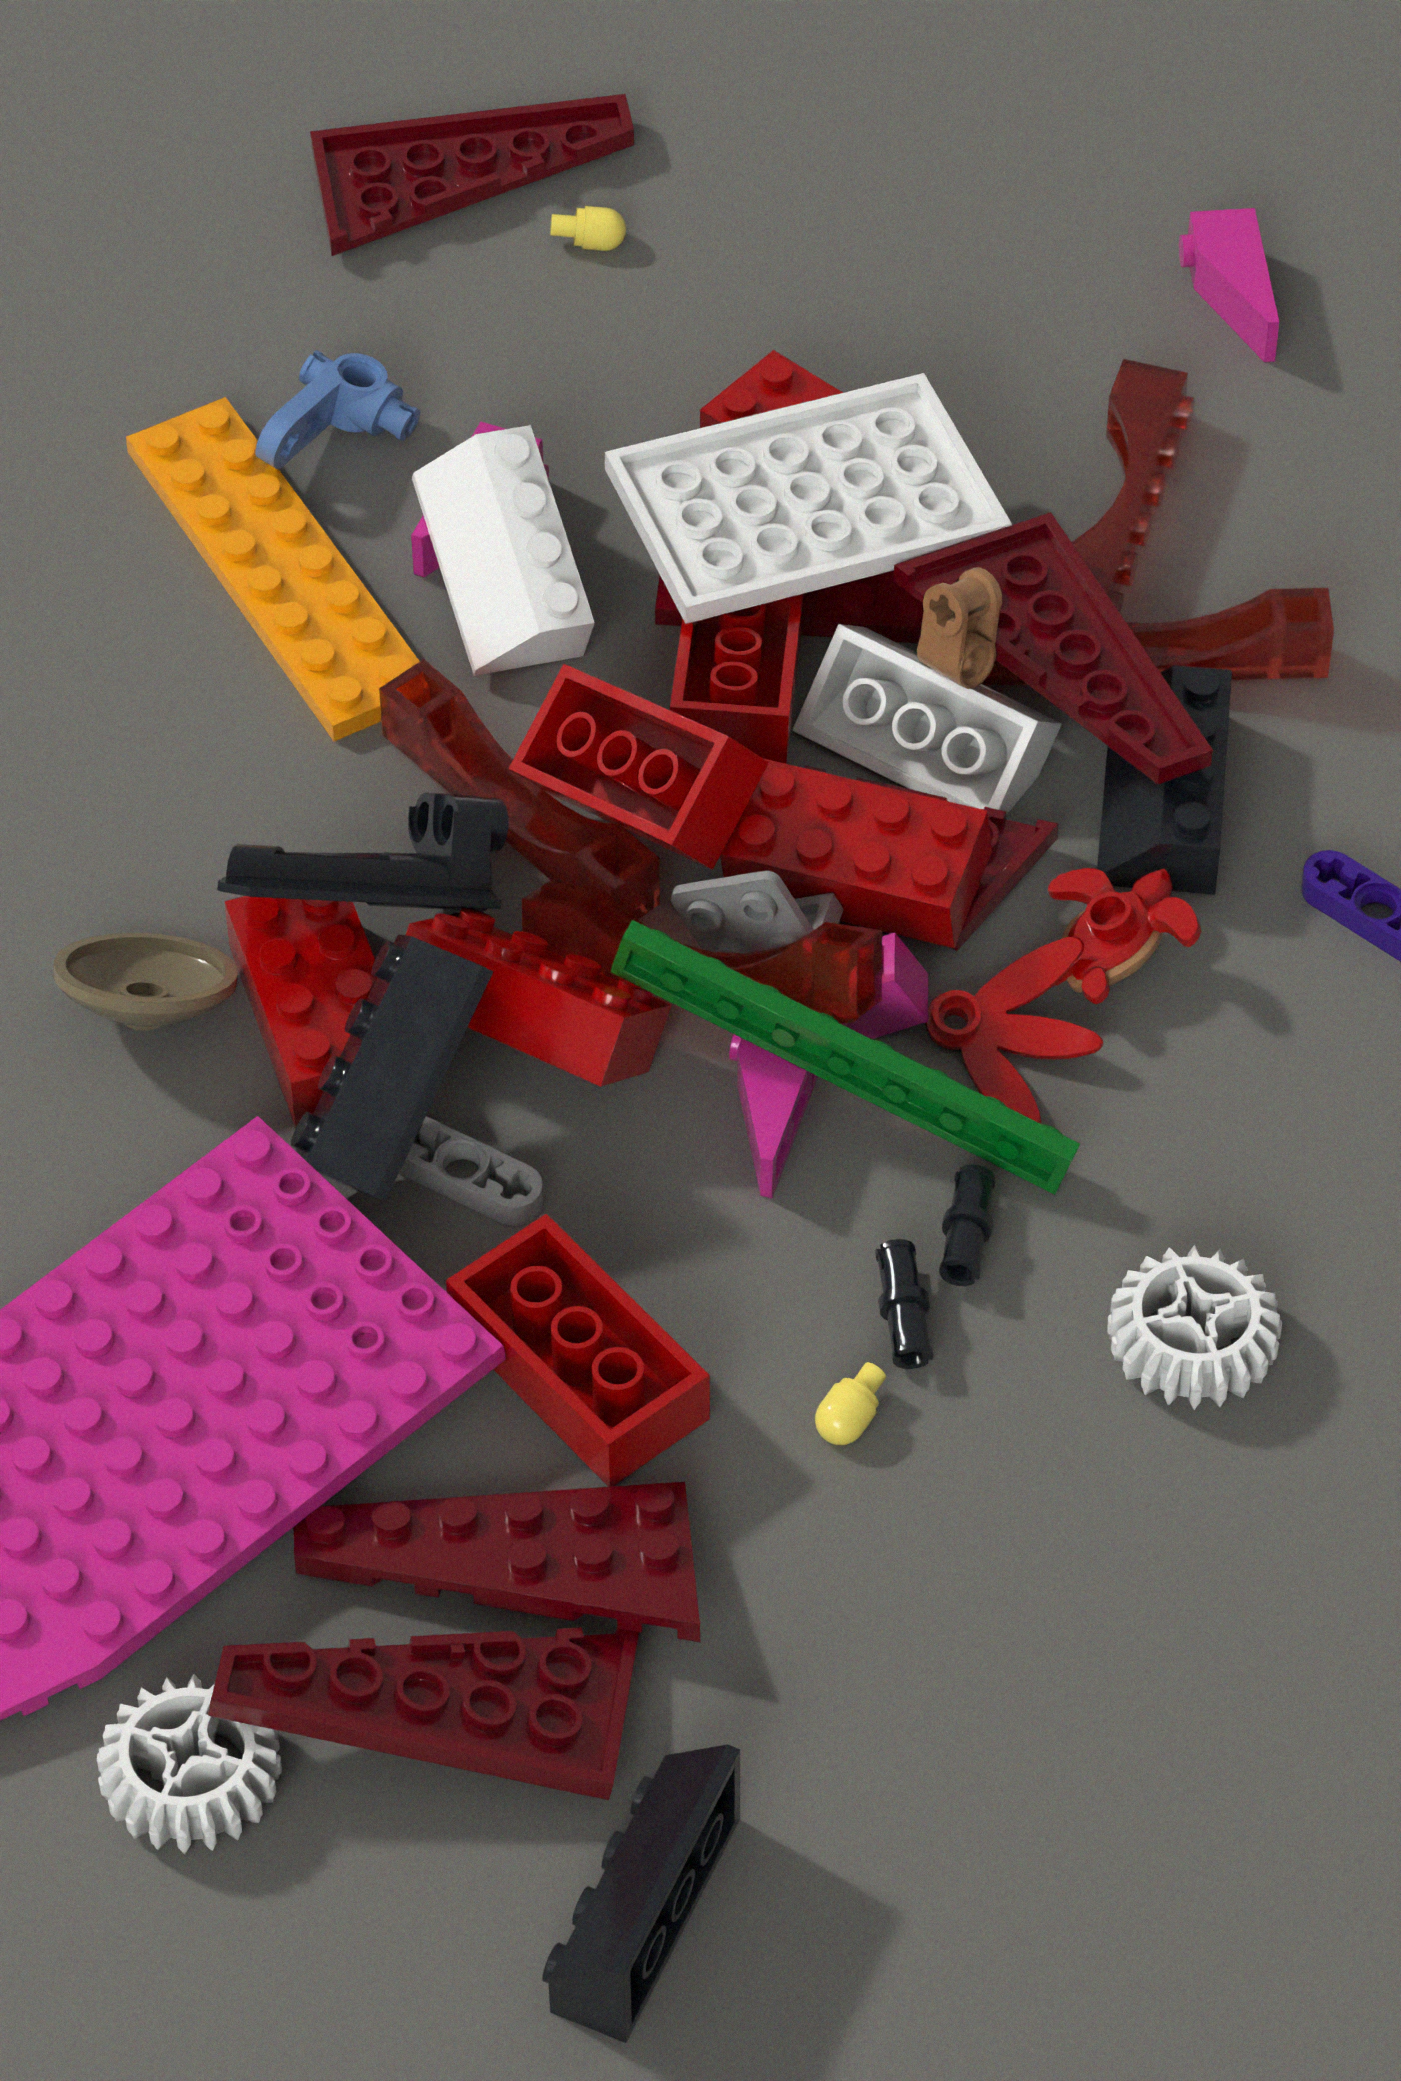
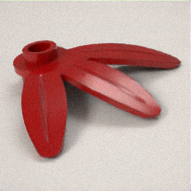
[925,937,1103,1124]

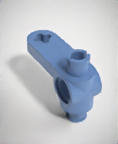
[255,350,421,469]

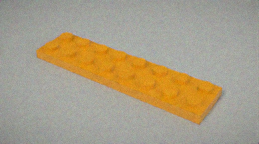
[126,397,436,741]

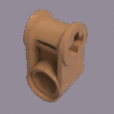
[917,567,1002,689]

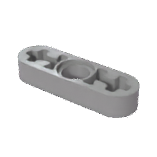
[399,1116,543,1226]

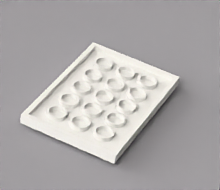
[605,373,1012,624]

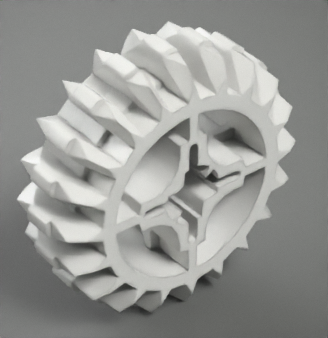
[1107,1245,1282,1410]
[97,1674,282,1855]

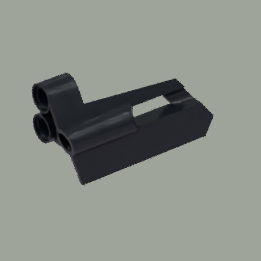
[217,793,509,912]

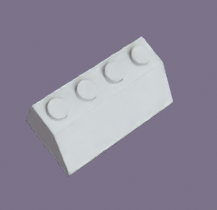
[412,425,595,676]
[792,624,1062,815]

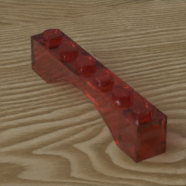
[1072,359,1195,614]
[981,588,1334,685]
[379,659,660,936]
[522,881,882,1024]

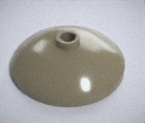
[53,933,238,1031]

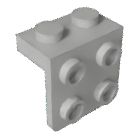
[670,871,844,975]

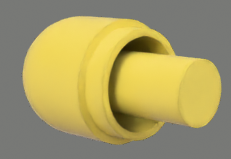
[550,206,626,251]
[815,1362,886,1445]

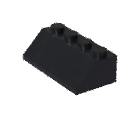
[1097,665,1232,895]
[291,934,494,1202]
[542,1744,740,2043]

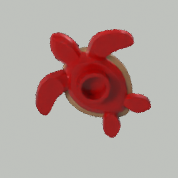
[1048,868,1202,1004]

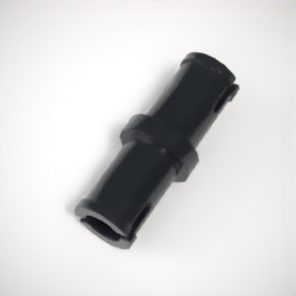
[939,1164,995,1286]
[875,1239,933,1369]

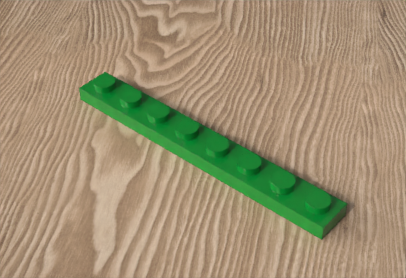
[610,920,1080,1195]

